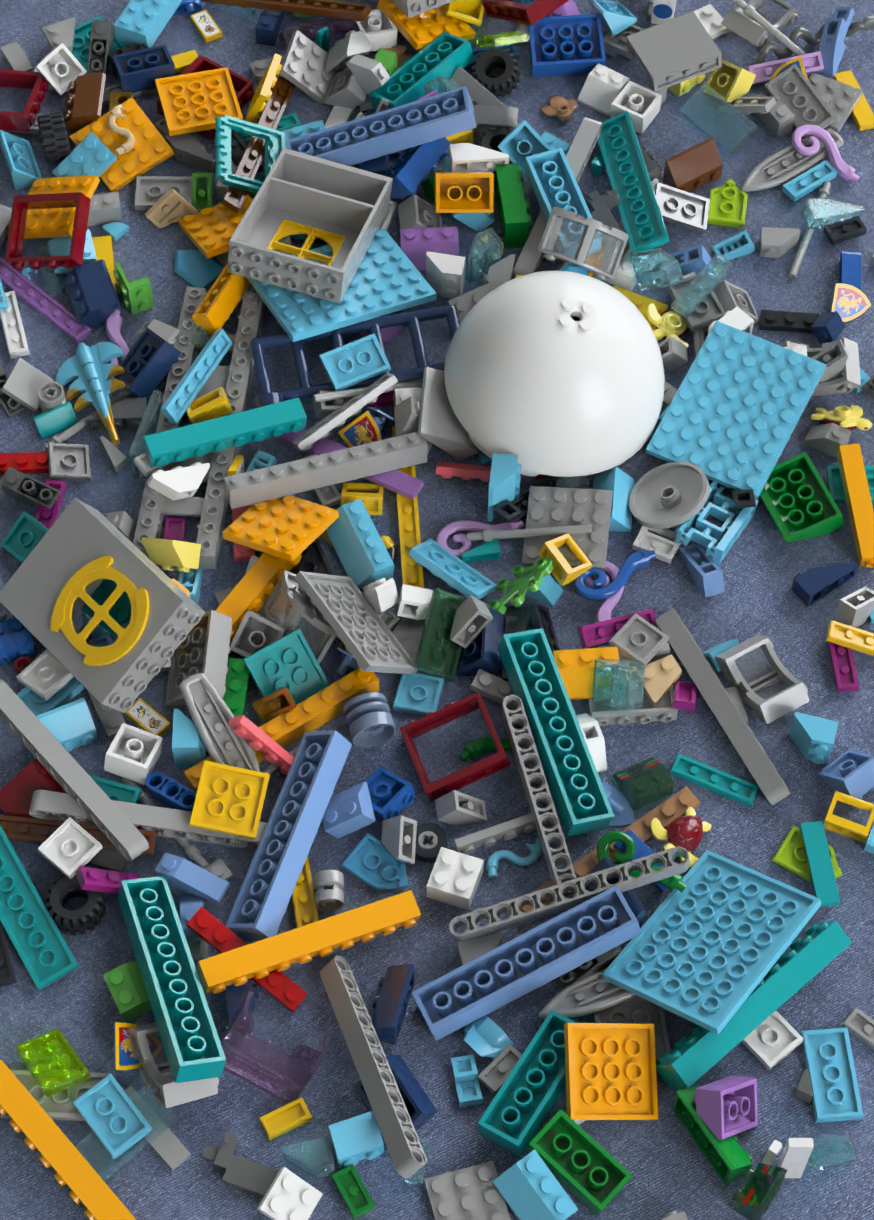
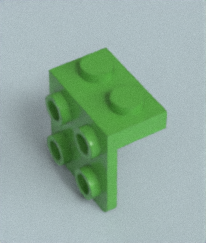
[113,262,154,315]

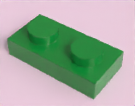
[331,1164,375,1219]

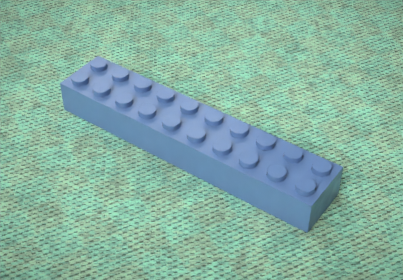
[286,86,476,166]
[225,730,352,941]
[412,885,642,1041]

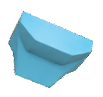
[464,1015,513,1060]

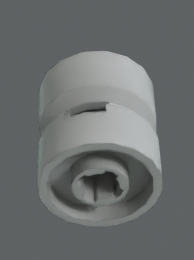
[38,381,66,413]
[314,870,344,911]

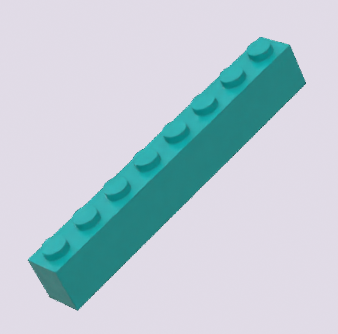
[143,398,307,468]

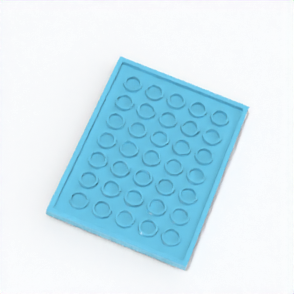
[246,229,437,342]
[646,320,826,499]
[603,850,821,1035]

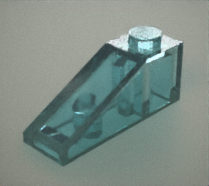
[800,197,865,230]

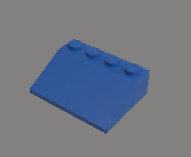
[528,13,606,77]
[384,137,451,199]

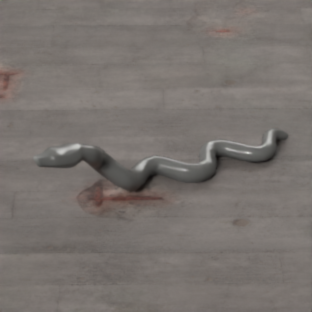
[750,16,874,65]

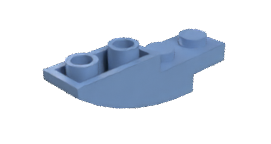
[817,7,855,77]

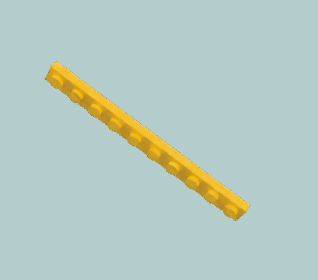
[392,426,424,588]

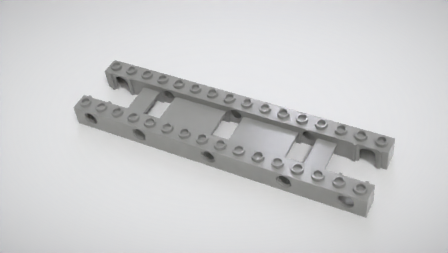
[133,287,265,570]

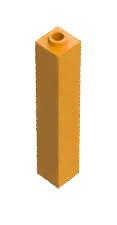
[836,443,874,568]

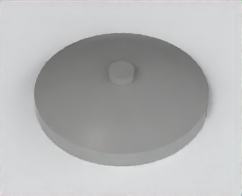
[629,461,710,529]

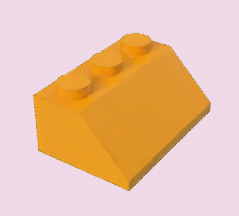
[434,172,494,213]
[553,647,621,700]

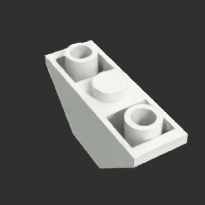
[147,462,210,501]
[362,577,399,613]
[576,713,607,773]

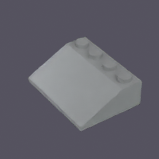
[418,367,478,461]
[165,610,232,707]

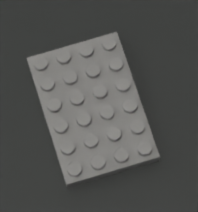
[295,571,419,674]

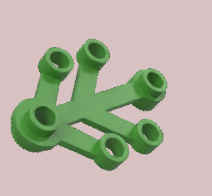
[488,557,554,614]

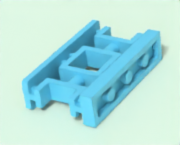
[674,481,758,565]

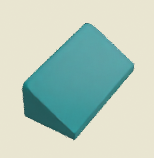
[33,401,78,439]

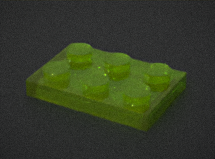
[477,30,530,47]
[16,1028,90,1097]

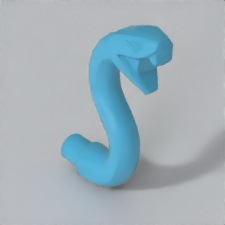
[486,839,543,879]

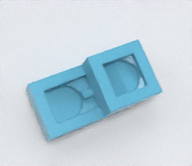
[451,1054,483,1108]

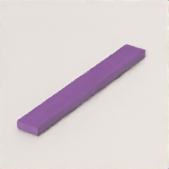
[0,257,92,344]
[276,429,424,500]

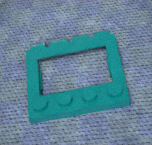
[215,115,285,194]

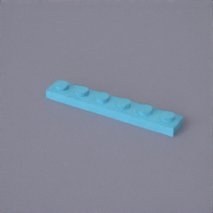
[160,328,233,424]

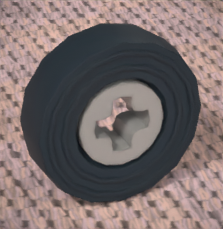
[415,823,448,862]

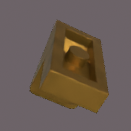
[252,687,297,722]

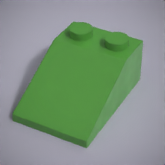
[103,960,152,1023]

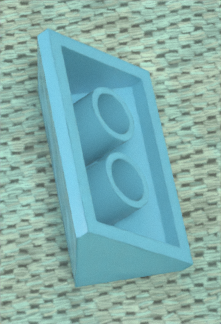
[588,0,637,36]
[0,130,42,191]
[593,466,635,532]

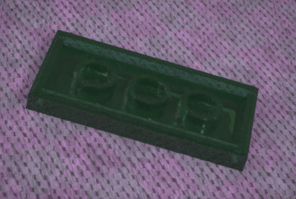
[413,588,466,682]

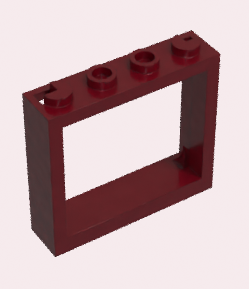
[481,0,569,26]
[156,55,255,140]
[0,69,49,132]
[5,192,91,270]
[399,692,511,802]

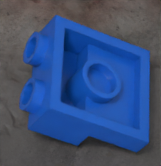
[0,618,36,664]
[365,766,416,822]

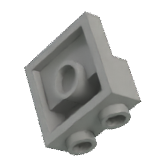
[603,24,644,61]

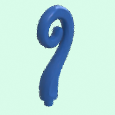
[574,549,656,600]

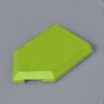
[707,179,748,228]
[772,826,842,883]

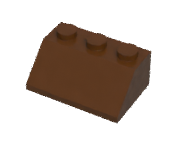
[63,73,106,133]
[662,137,723,193]

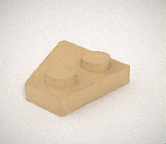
[145,188,198,228]
[634,654,682,707]

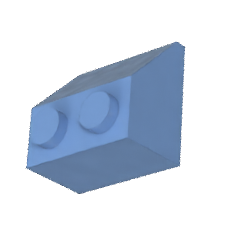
[818,749,874,799]
[322,781,376,838]

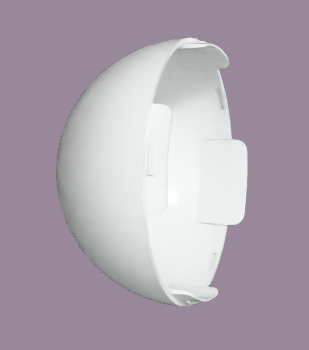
[444,271,665,477]

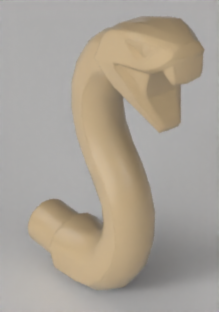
[108,105,135,156]

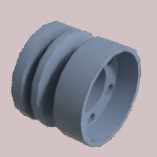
[343,692,396,748]

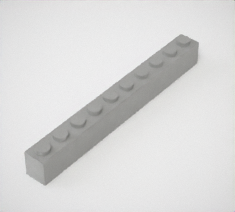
[224,432,427,509]

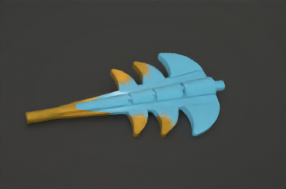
[56,342,126,446]

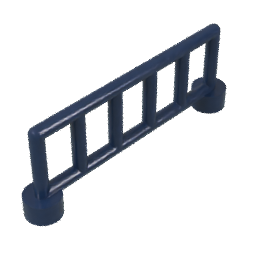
[250,305,460,409]

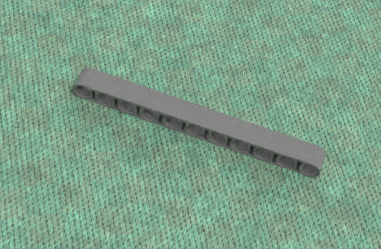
[512,117,603,279]
[655,608,791,806]
[0,679,149,861]
[501,695,576,913]
[29,790,267,850]
[449,846,690,942]
[319,956,427,1179]

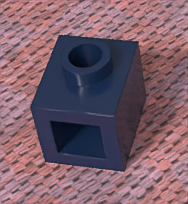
[811,311,845,343]

